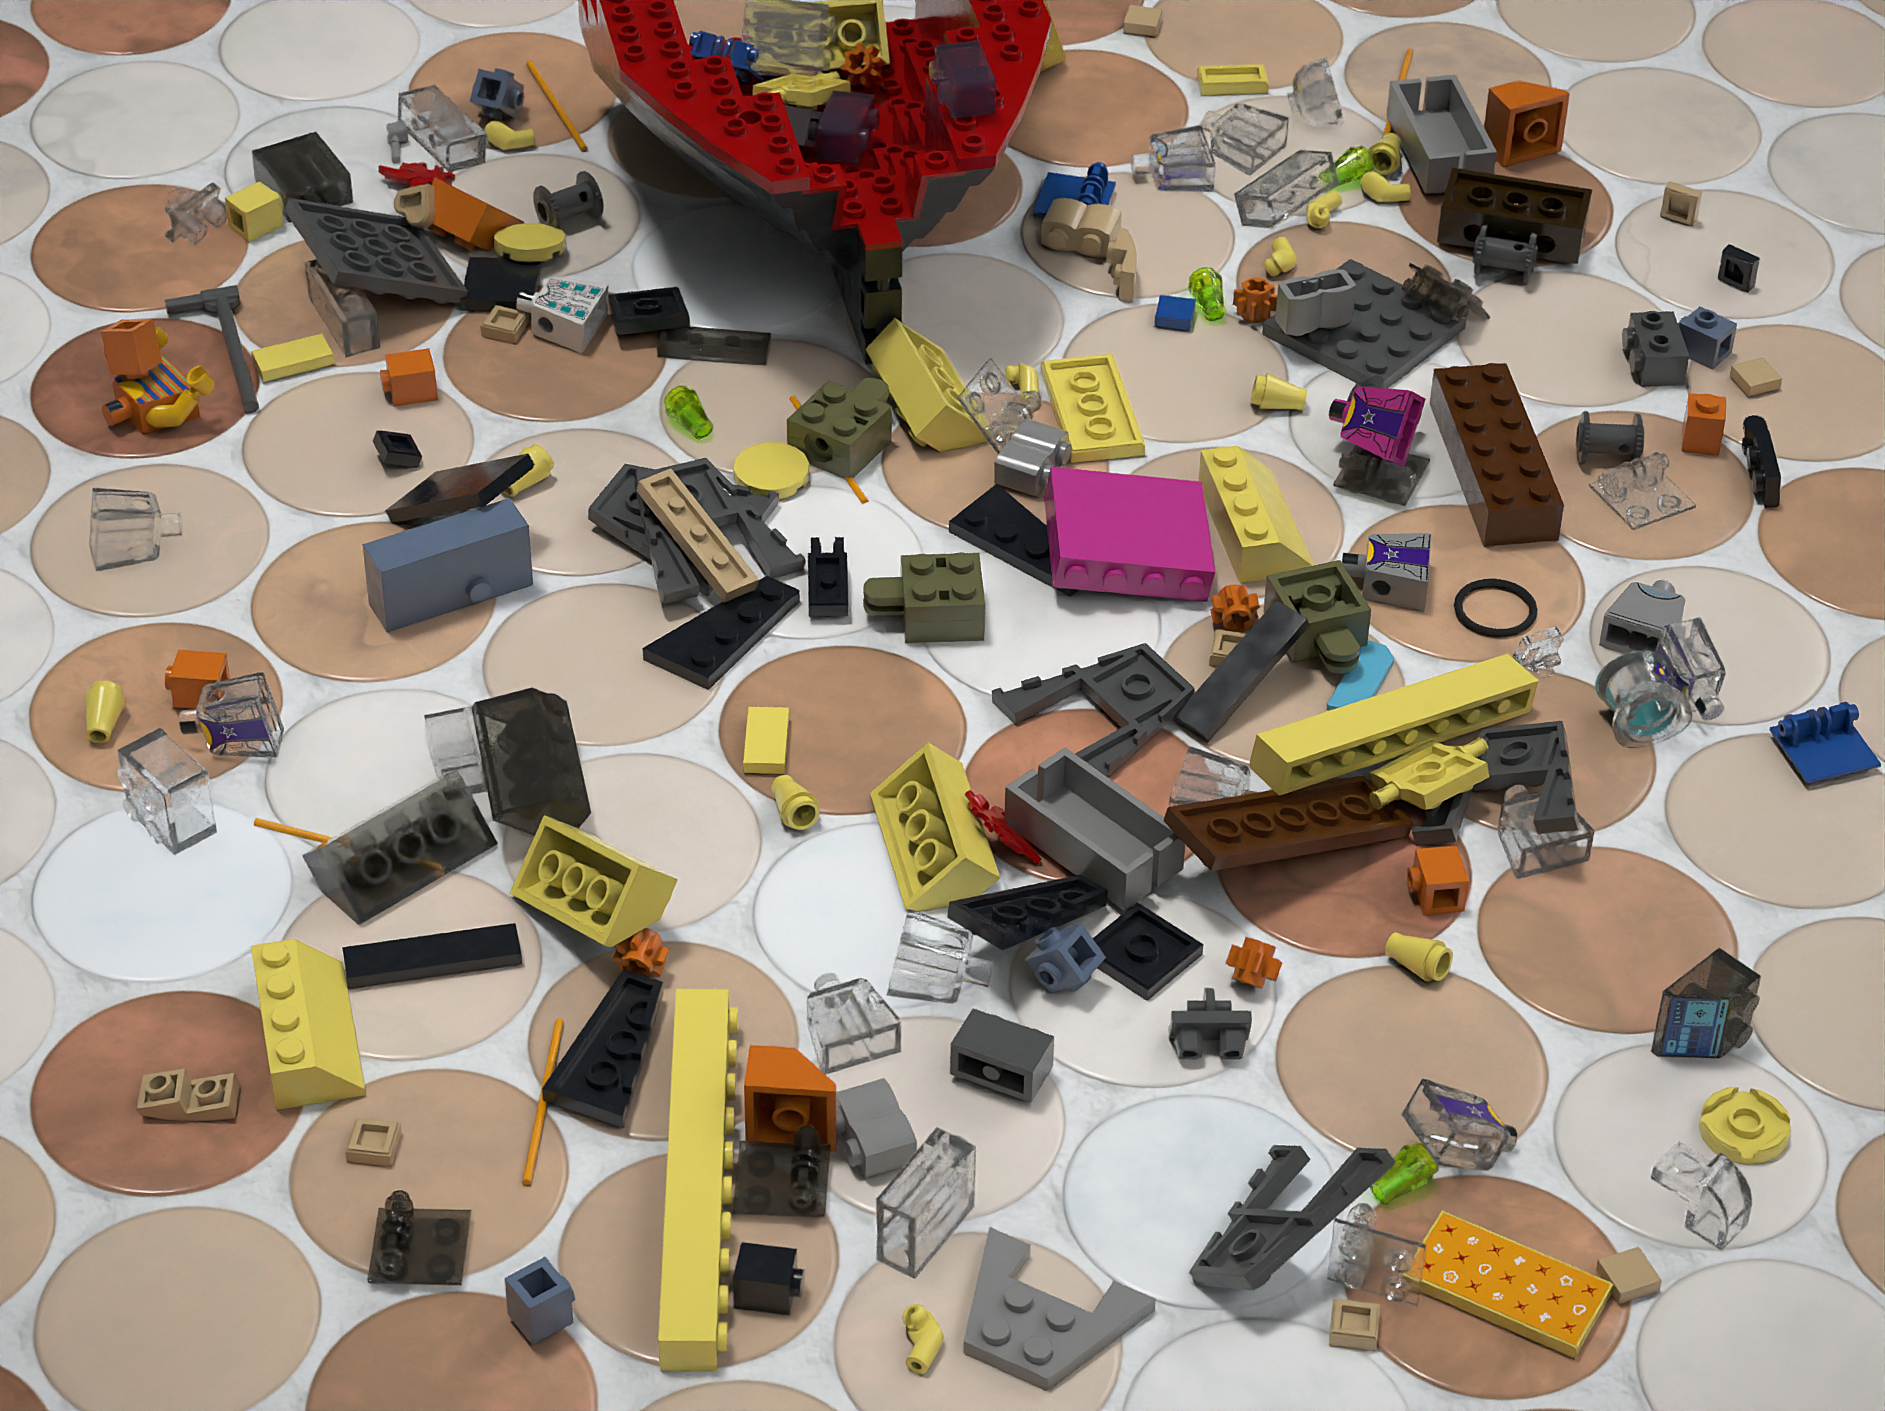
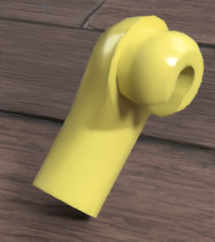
[484,121,535,151]
[1360,171,1410,203]
[1307,190,1342,229]
[1264,237,1297,277]
[1005,363,1039,405]
[902,1304,944,1374]

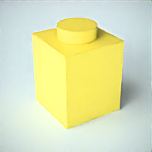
[225,181,284,242]

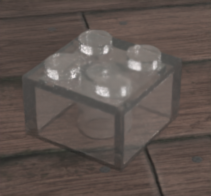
[117,727,217,855]

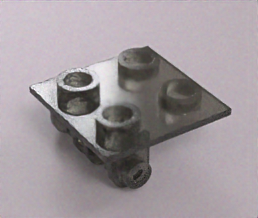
[1402,263,1490,321]
[1333,445,1430,506]
[733,1126,831,1218]
[367,1190,472,1285]

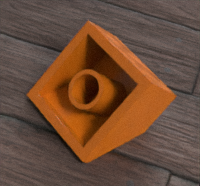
[1484,80,1570,167]
[427,178,524,251]
[744,1045,837,1152]

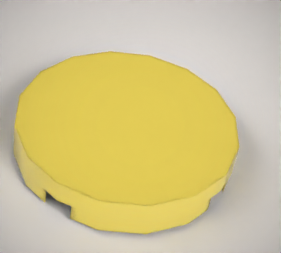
[494,223,566,262]
[733,442,809,500]
[1699,1087,1791,1164]

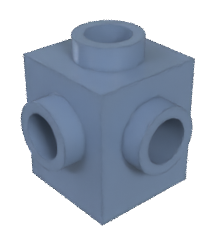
[469,68,524,121]
[1025,923,1106,994]

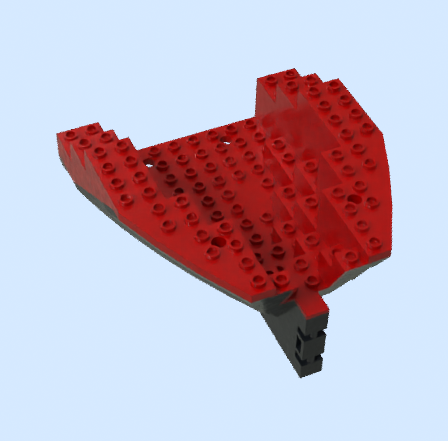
[578,0,1051,365]

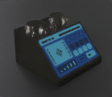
[1651,948,1761,1059]

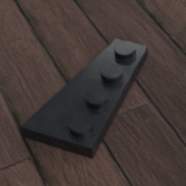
[949,484,1079,597]
[642,576,800,690]
[947,875,1108,951]
[542,969,663,1128]

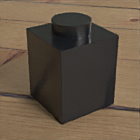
[733,1242,805,1315]

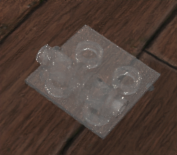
[957,358,1041,454]
[1589,452,1696,530]
[1327,1203,1427,1306]

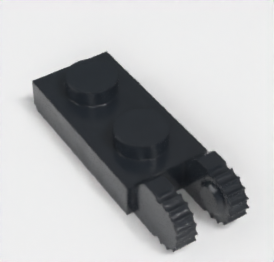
[1742,415,1781,508]
[808,537,848,617]

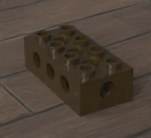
[1437,168,1592,264]

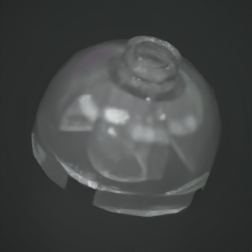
[1287,57,1345,128]

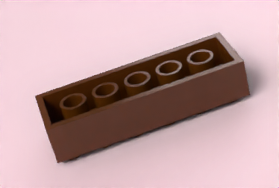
[1429,363,1564,547]

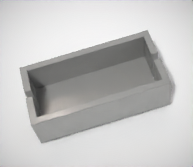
[1386,75,1497,194]
[1004,748,1185,910]

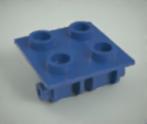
[689,30,765,85]
[1033,162,1116,216]
[1769,702,1881,784]

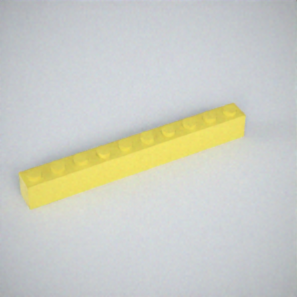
[658,989,738,1371]

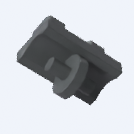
[1168,988,1252,1059]

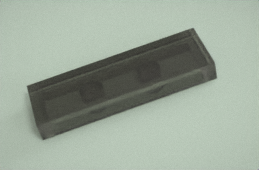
[657,327,771,366]

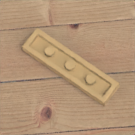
[636,468,759,602]

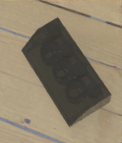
[471,687,591,836]
[302,770,498,925]

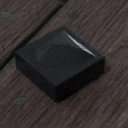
[1718,244,1760,292]
[373,430,422,467]

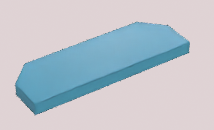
[1326,640,1394,711]

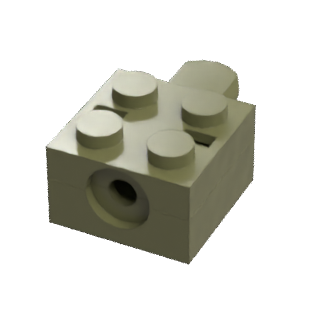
[787,378,892,479]
[863,552,985,643]
[1263,560,1371,674]

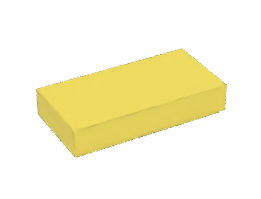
[1197,64,1268,96]
[251,334,334,382]
[743,707,789,774]

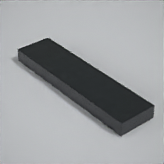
[1175,600,1310,742]
[342,923,522,989]

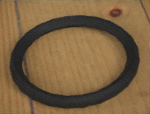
[1454,579,1538,637]

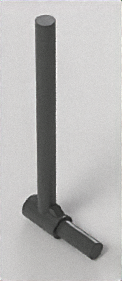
[165,285,259,413]

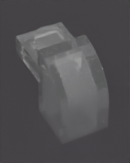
[1650,1141,1752,1251]

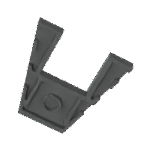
[634,458,806,605]
[588,464,779,596]
[991,643,1195,778]
[1412,721,1579,845]
[1189,1145,1396,1290]

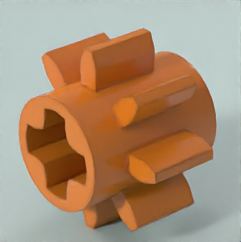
[840,42,887,88]
[1233,278,1277,323]
[1210,584,1260,633]
[612,928,669,977]
[1225,937,1283,989]

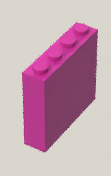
[1044,467,1215,602]

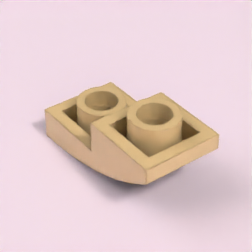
[1106,228,1137,302]
[137,1068,240,1121]

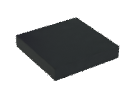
[461,257,542,313]
[608,287,690,335]
[1093,902,1204,1001]

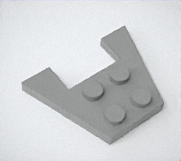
[963,1227,1156,1391]

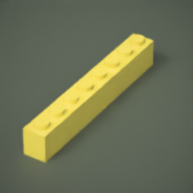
[1249,653,1539,796]

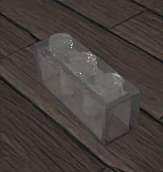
[398,85,488,172]
[1234,150,1339,229]
[305,259,380,357]

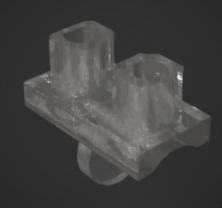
[165,182,227,245]

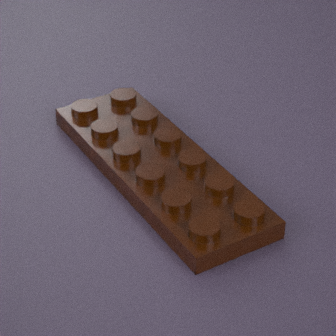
[1163,775,1413,871]

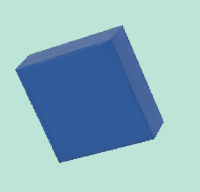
[1154,295,1196,331]

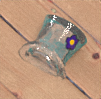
[1595,650,1693,748]

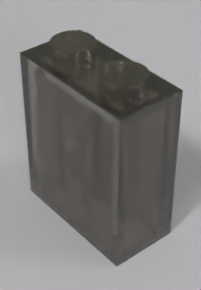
[251,131,353,222]

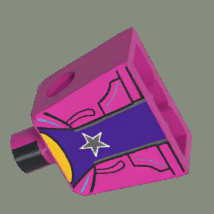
[1329,386,1426,468]

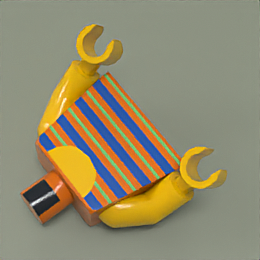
[102,325,215,434]

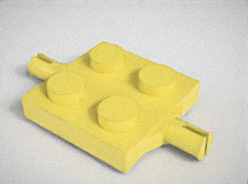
[753,71,850,111]
[1369,737,1489,810]

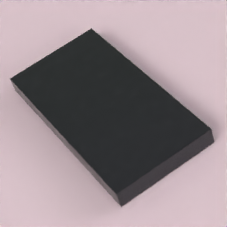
[385,453,535,522]

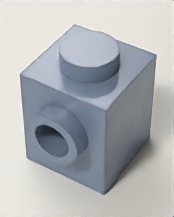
[1678,306,1737,369]
[504,1257,575,1345]

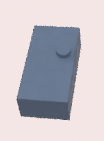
[362,498,533,633]

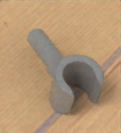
[386,121,408,163]

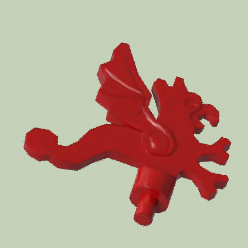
[378,162,455,187]
[965,790,1042,865]

